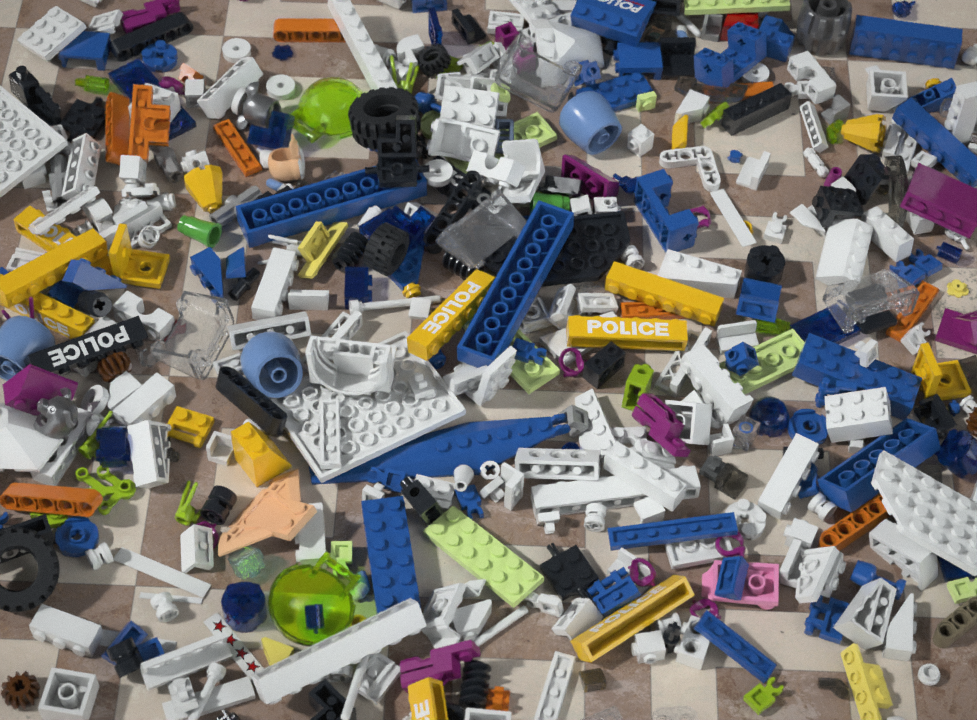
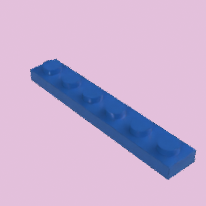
[608,512,738,551]

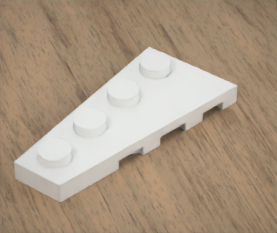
[539,311,618,366]
[575,389,616,463]

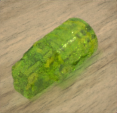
[75,75,110,94]
[755,318,790,335]

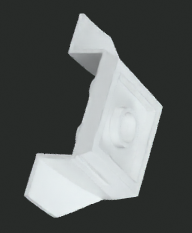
[790,176,856,238]
[421,579,486,649]

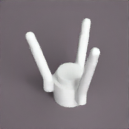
[258,235,302,265]

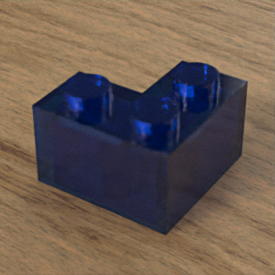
[247,110,295,150]
[380,205,436,252]

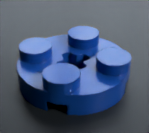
[141,40,178,72]
[787,409,828,445]
[55,516,99,557]

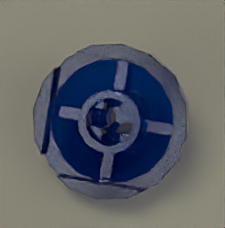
[749,396,790,438]

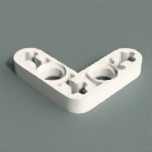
[659,146,721,192]

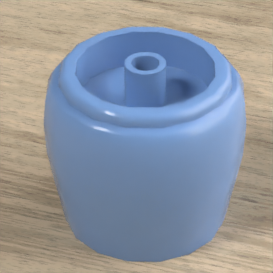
[559,91,622,155]
[0,316,56,381]
[240,331,303,398]

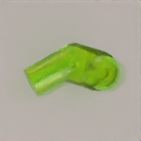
[826,119,844,144]

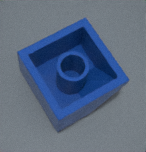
[759,15,796,63]

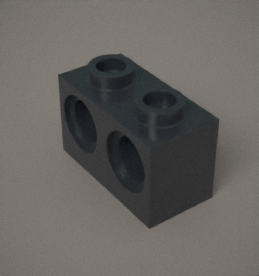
[583,341,626,389]

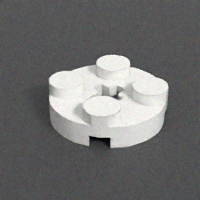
[121,183,160,198]
[725,499,767,541]

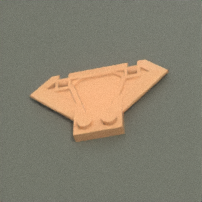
[218,469,317,557]

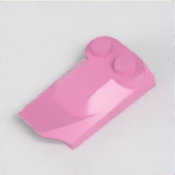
[701,560,779,610]

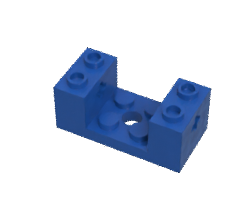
[694,22,767,91]
[634,169,699,253]

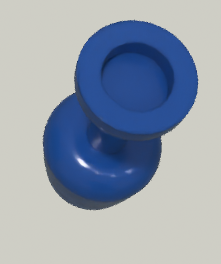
[415,92,441,114]
[850,560,906,600]

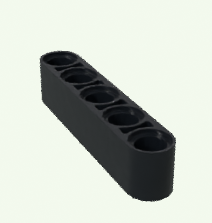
[109,12,194,62]
[423,170,483,254]
[215,366,288,437]

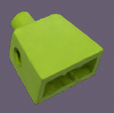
[621,364,654,411]

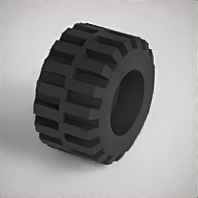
[363,222,409,276]

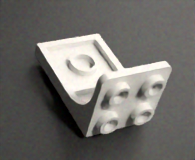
[427,117,500,162]
[493,139,545,205]
[464,346,517,407]

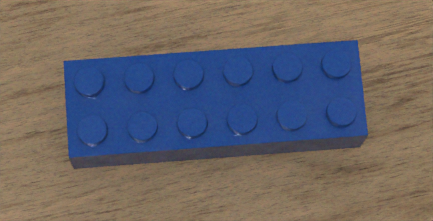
[849,15,962,69]
[792,333,922,420]
[817,418,941,512]
[361,496,421,614]

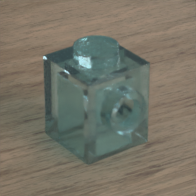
[227,545,265,580]

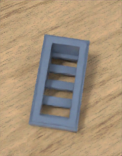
[494,119,514,153]

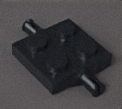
[60,96,106,143]
[365,157,430,188]
[540,543,599,601]

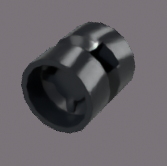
[200,485,237,525]
[105,637,144,678]

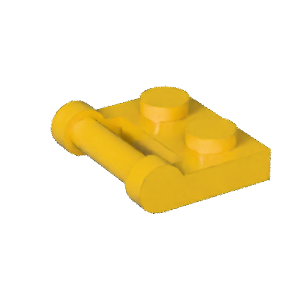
[167,406,215,448]

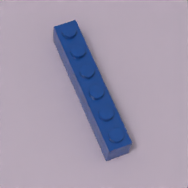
[892,97,977,187]

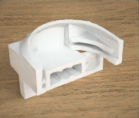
[305,335,397,395]

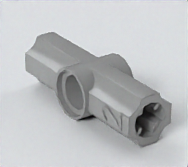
[149,145,184,183]
[49,154,68,207]
[209,185,262,227]

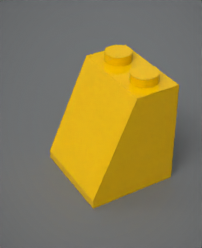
[231,422,292,487]

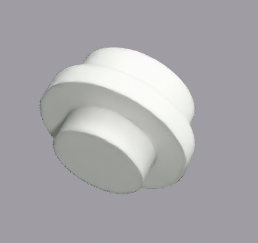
[918,664,941,686]

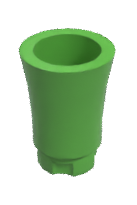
[529,192,570,215]
[177,215,222,248]

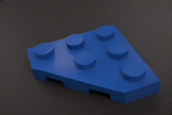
[388,224,425,291]

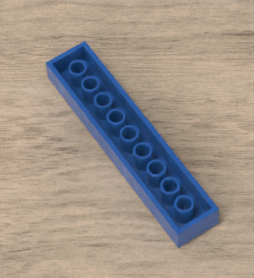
[236,160,427,248]
[457,201,574,368]

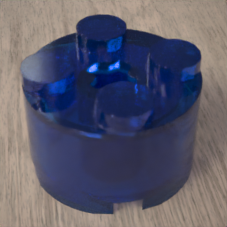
[96,426,131,468]
[935,429,977,478]
[221,582,267,633]

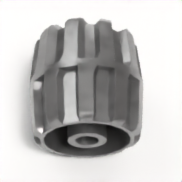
[796,0,852,57]

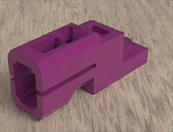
[120,0,181,34]
[632,393,691,457]
[400,640,480,694]

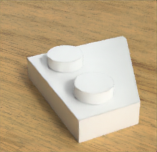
[113,197,148,225]

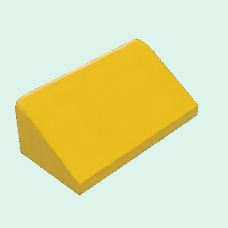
[671,115,688,150]

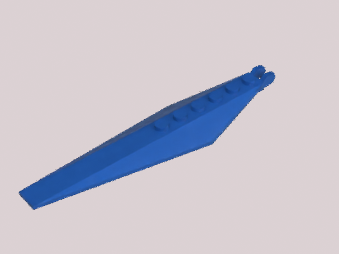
[309,414,571,485]

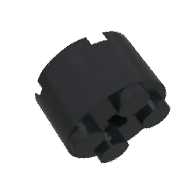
[744,245,786,284]

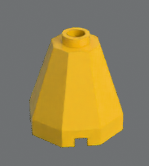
[841,114,886,153]
[184,164,223,213]

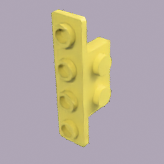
[298,222,349,279]
[841,643,893,720]

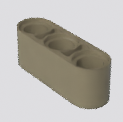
[932,597,977,649]

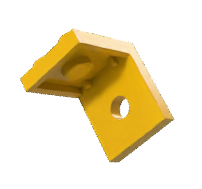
[108,223,170,289]
[911,342,971,401]

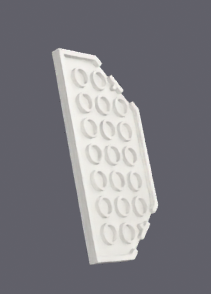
[871,450,977,576]

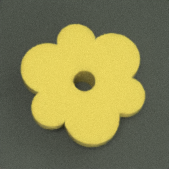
[947,279,969,298]

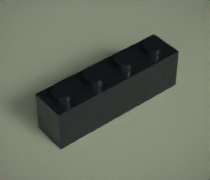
[721,83,792,136]

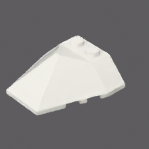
[529,19,605,87]
[435,69,511,119]
[0,403,64,472]

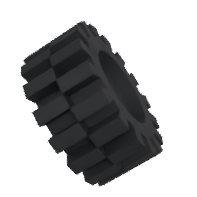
[417,44,451,77]

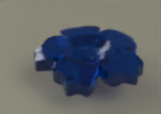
[272,44,294,61]

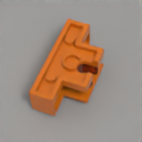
[128,84,171,164]

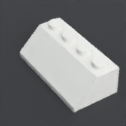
[815,219,874,295]

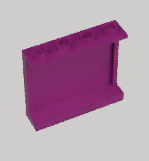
[900,162,977,239]

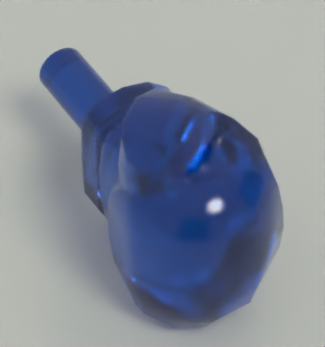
[892,0,916,18]
[613,173,638,194]

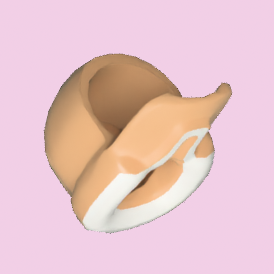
[268,134,305,182]

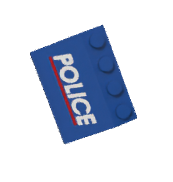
[570,0,656,47]

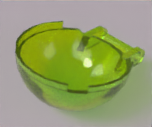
[284,77,363,143]
[268,551,361,646]

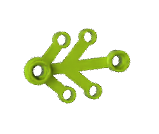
[75,465,136,515]

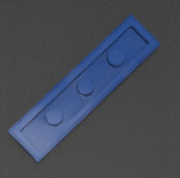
[694,610,777,683]

